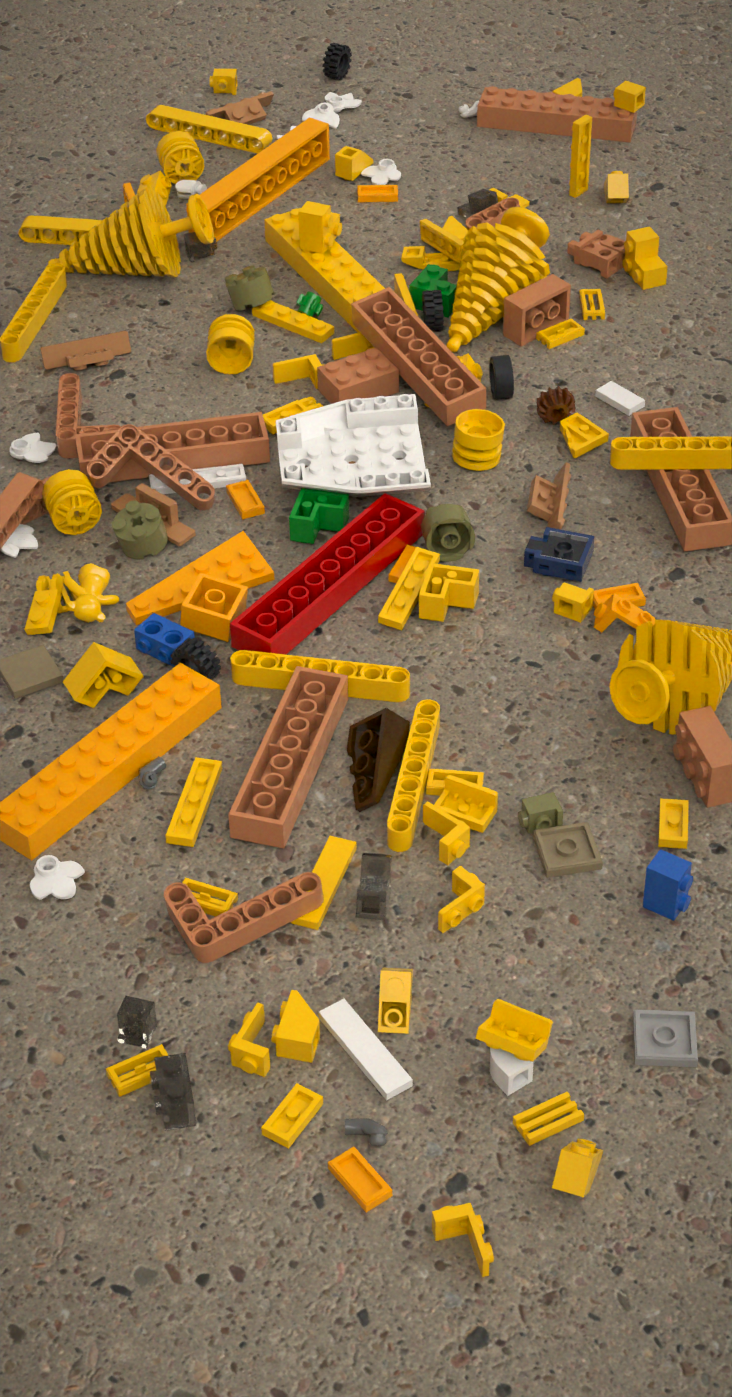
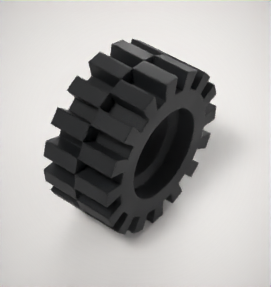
[322,43,352,80]
[422,290,444,331]
[170,638,221,680]

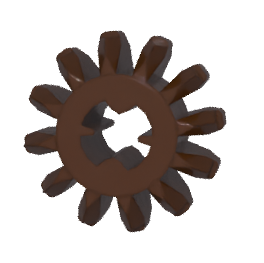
[536,385,576,425]

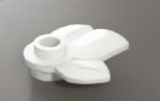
[325,92,362,113]
[302,103,340,129]
[361,159,401,185]
[10,433,57,463]
[0,524,38,558]
[30,855,85,900]

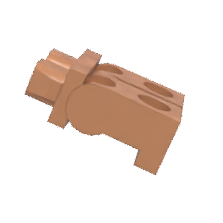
[567,230,625,279]

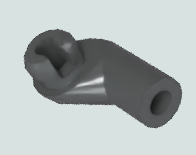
[139,757,166,789]
[345,1118,388,1146]

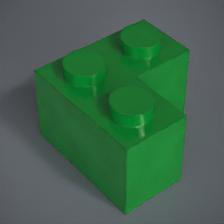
[409,264,457,318]
[289,488,349,544]

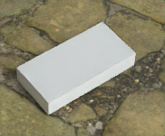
[595,381,645,416]

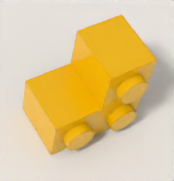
[298,201,342,254]
[623,226,668,290]
[419,563,479,622]
[63,642,144,708]

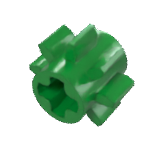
[296,291,323,317]

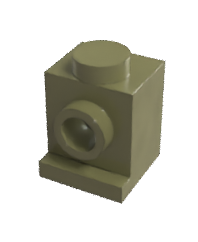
[518,792,563,834]

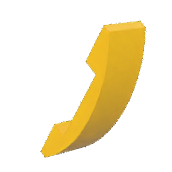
[401,246,460,271]

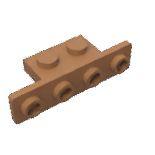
[205,91,274,125]
[40,330,131,370]
[527,462,571,530]
[111,483,196,546]

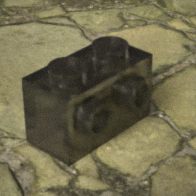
[150,1053,196,1131]

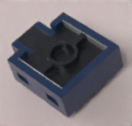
[524,527,595,582]

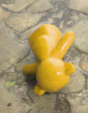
[63,563,119,623]

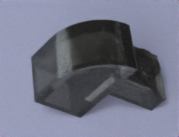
[457,189,498,218]
[355,853,392,920]

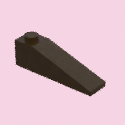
[347,708,410,812]

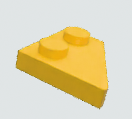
[560,412,609,458]

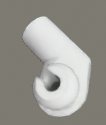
[458,101,479,118]

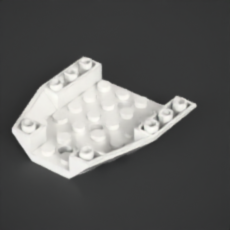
[276,394,431,497]

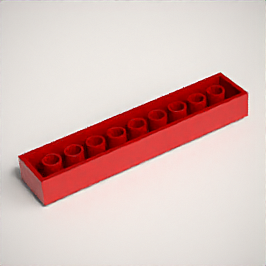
[230,493,425,655]

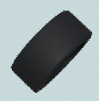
[489,355,514,399]

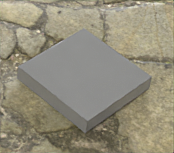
[633,1009,698,1067]

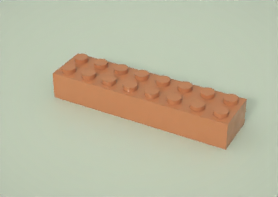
[477,86,637,143]
[351,287,486,426]
[630,407,732,551]
[75,412,270,482]
[228,666,348,849]

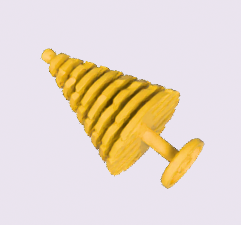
[48,186,214,277]
[446,207,550,352]
[609,620,732,735]

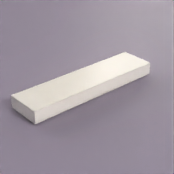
[149,464,246,494]
[319,999,413,1100]

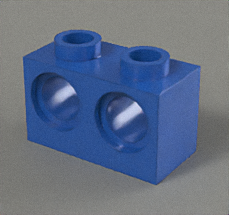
[134,613,195,667]

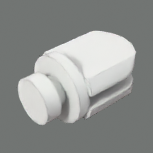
[175,180,207,199]

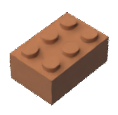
[503,274,571,346]
[317,347,399,404]
[673,706,732,808]

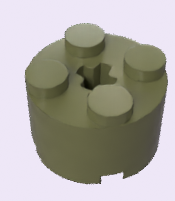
[225,265,275,310]
[112,500,168,560]
[421,504,475,562]

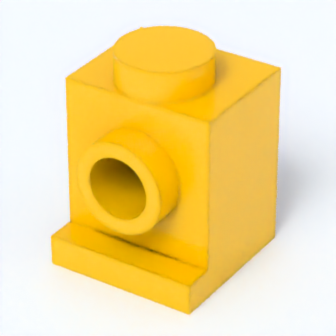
[209,68,238,95]
[552,582,594,623]

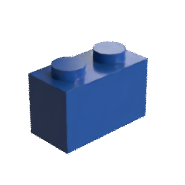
[643,849,693,921]

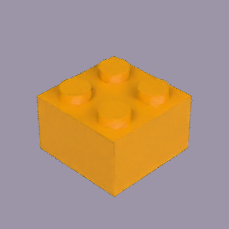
[180,572,248,642]

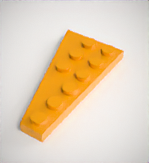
[126,531,275,625]

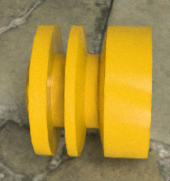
[156,131,204,184]
[206,314,255,374]
[452,409,505,471]
[42,469,102,535]

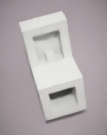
[490,1048,534,1096]

